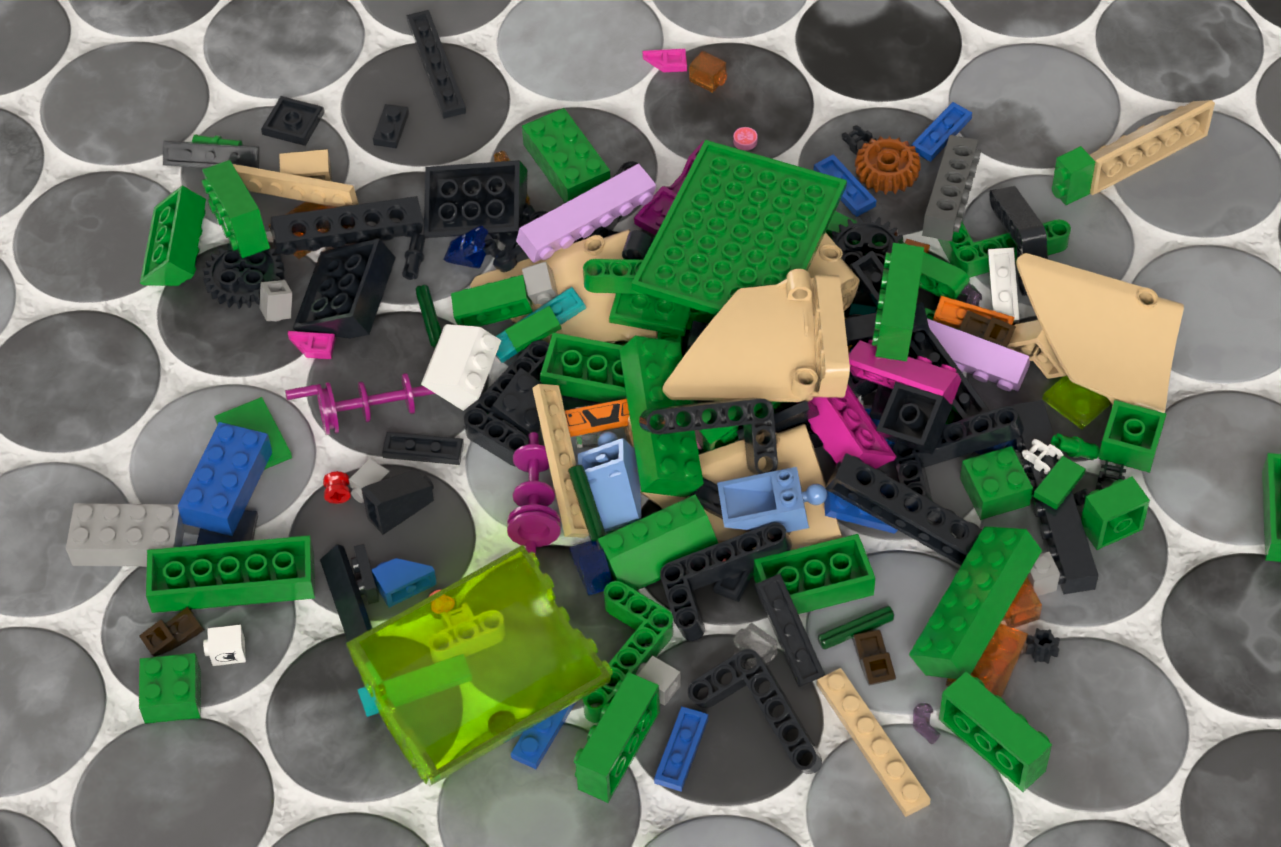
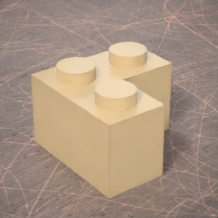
[1007,320,1067,379]

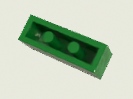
[451,275,533,327]

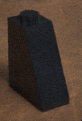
[361,469,434,535]

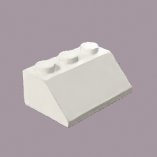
[421,324,501,411]

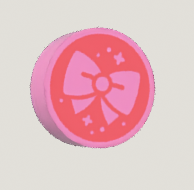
[733,127,757,151]

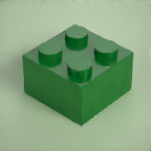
[1098,400,1166,473]
[960,446,1033,520]
[1081,476,1150,550]
[139,653,201,724]

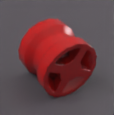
[323,471,351,504]

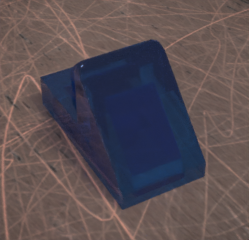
[443,226,488,269]
[570,541,613,596]

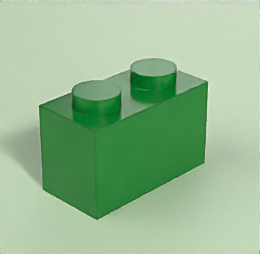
[1052,146,1096,205]

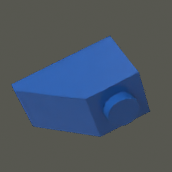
[371,558,437,608]

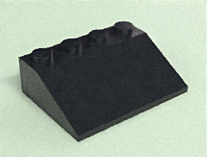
[424,160,528,238]
[293,239,396,339]

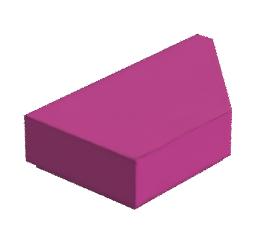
[642,49,687,72]
[288,331,336,359]

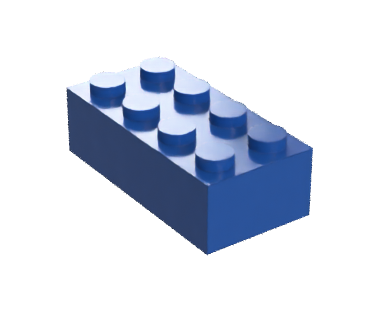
[178,422,272,536]

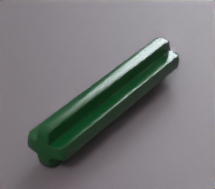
[415,284,442,348]
[568,465,606,542]
[818,606,894,649]

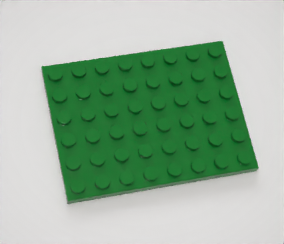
[631,140,847,315]

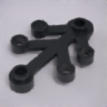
[481,203,543,273]

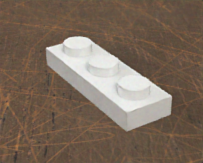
[988,248,1019,323]

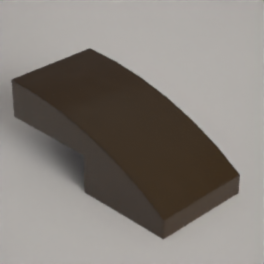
[959,310,1016,348]
[139,607,205,657]
[852,629,896,686]

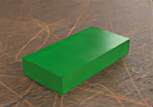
[505,306,562,353]
[1033,456,1086,510]

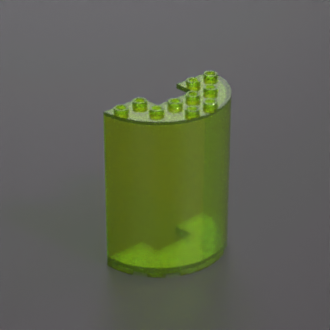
[346,545,613,787]

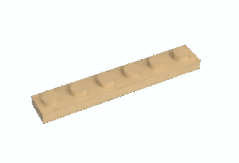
[233,164,359,207]
[532,384,589,538]
[817,668,931,817]

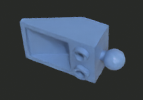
[578,432,641,532]
[717,467,827,532]

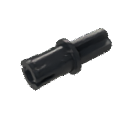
[402,233,426,280]

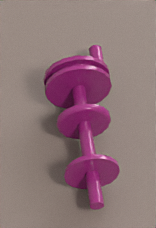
[285,373,436,435]
[507,432,561,573]

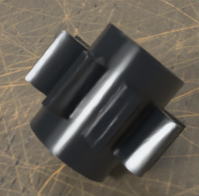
[1025,628,1060,664]

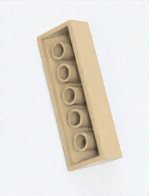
[1090,100,1215,196]

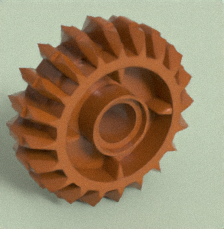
[855,136,921,195]

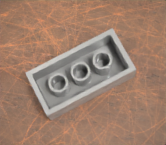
[66,503,185,567]

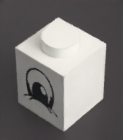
[203,625,246,666]

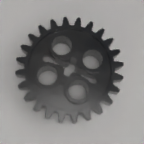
[832,216,903,294]
[203,243,285,309]

